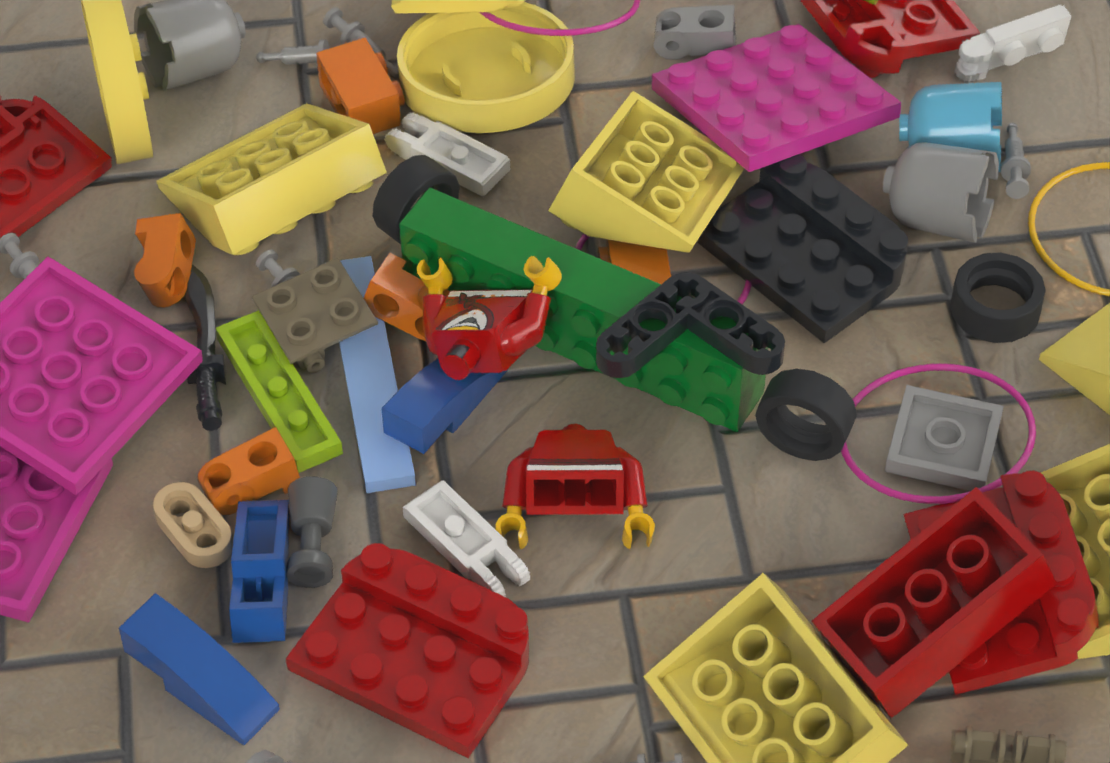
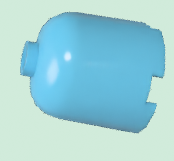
[899,82,1002,172]

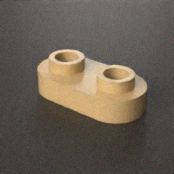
[153,482,233,568]

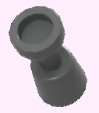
[287,476,338,588]

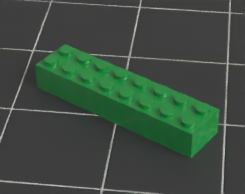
[399,187,768,432]

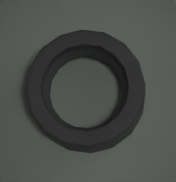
[372,155,460,244]
[951,252,1046,343]
[755,368,857,461]

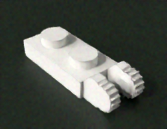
[955,4,1071,83]
[384,112,510,197]
[403,480,531,597]

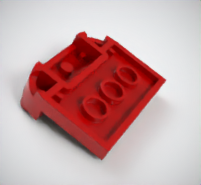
[800,0,981,78]
[0,95,112,238]
[903,470,1099,695]
[286,543,529,759]

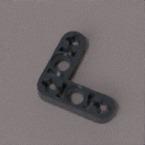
[596,272,785,378]

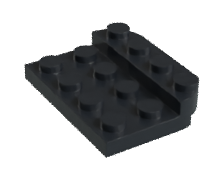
[697,154,908,343]

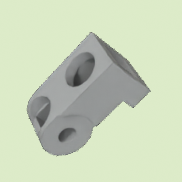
[654,5,736,60]

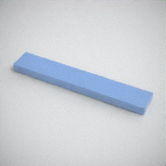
[326,256,416,493]

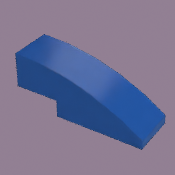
[381,358,508,454]
[229,500,290,643]
[119,593,280,746]

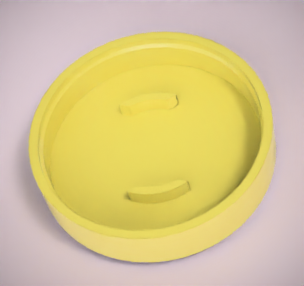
[81,0,153,164]
[397,2,575,133]

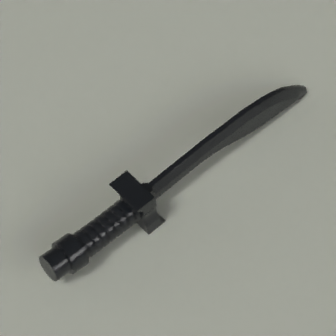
[185,265,226,431]

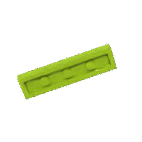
[215,310,343,473]

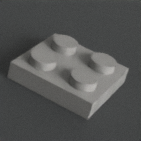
[885,385,1004,491]

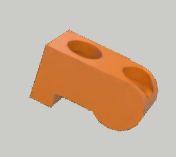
[134,213,196,308]
[363,252,450,341]
[198,427,300,515]

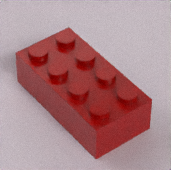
[811,487,1057,719]

